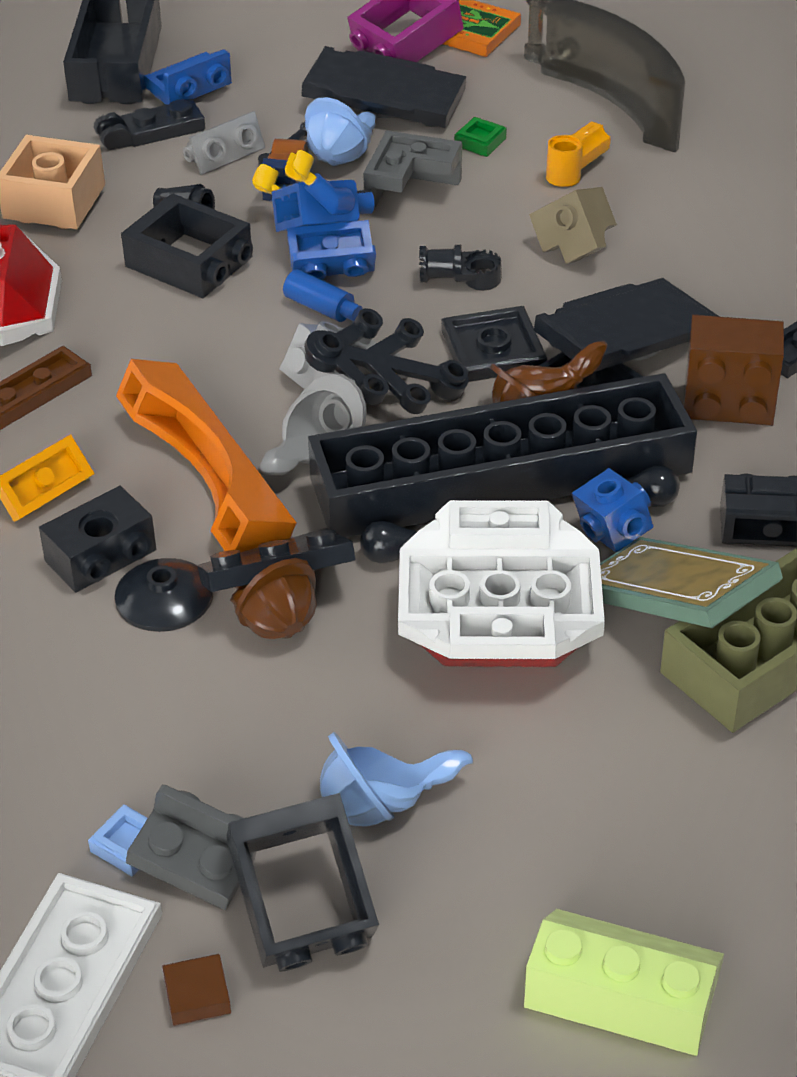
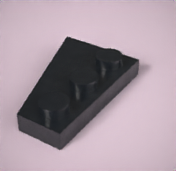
[198,528,356,592]

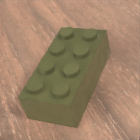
[660,548,797,733]

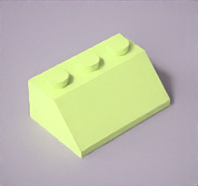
[524,909,724,1056]

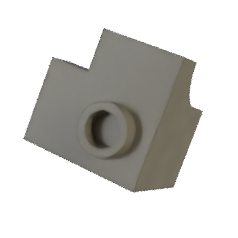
[529,187,617,264]

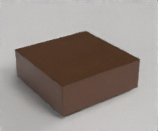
[162,953,231,1026]

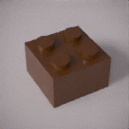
[684,315,784,426]

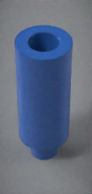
[283,269,363,322]

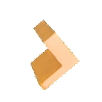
[0,434,95,522]

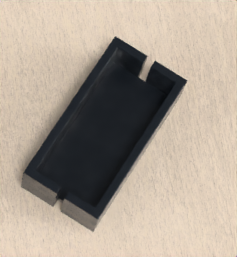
[63,0,162,105]

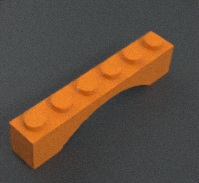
[116,359,297,552]

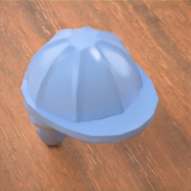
[305,97,376,166]
[320,732,473,827]

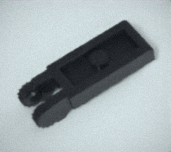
[93,99,206,150]

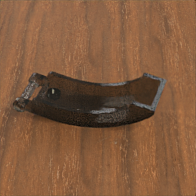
[524,0,685,152]

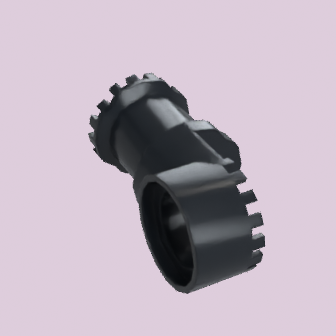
[419,245,502,290]

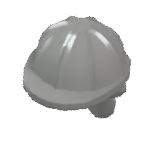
[258,373,366,476]

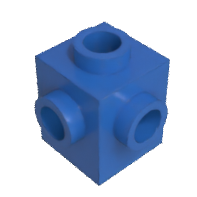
[571,468,654,552]

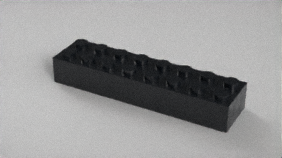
[308,373,697,537]

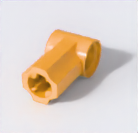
[546,121,611,187]

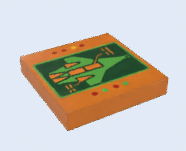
[443,0,521,57]

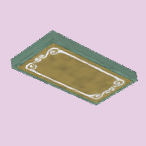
[600,537,783,628]

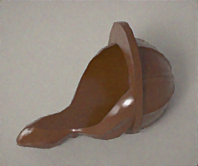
[489,341,608,403]
[230,558,317,639]

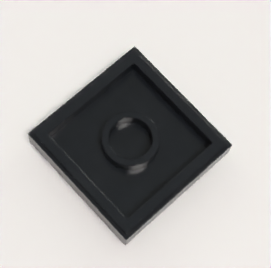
[441,306,547,382]

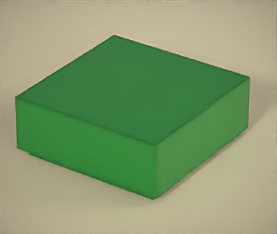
[454,117,507,157]

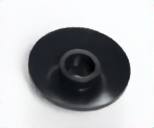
[115,558,213,632]

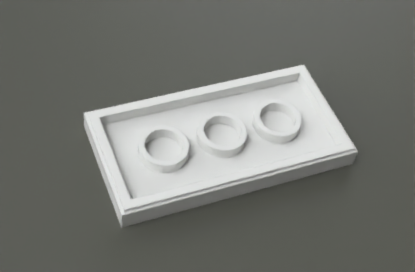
[0,872,162,1077]

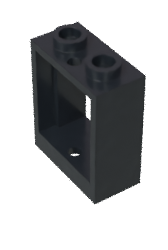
[121,193,253,298]
[226,793,379,971]

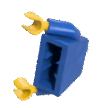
[252,150,374,232]

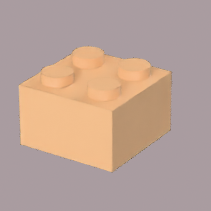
[0,135,105,229]

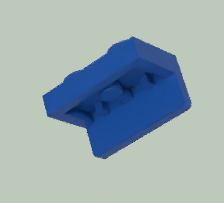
[145,49,232,105]
[287,220,376,279]

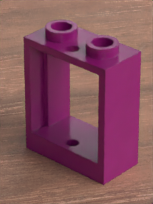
[347,0,464,62]

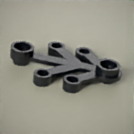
[304,308,469,414]

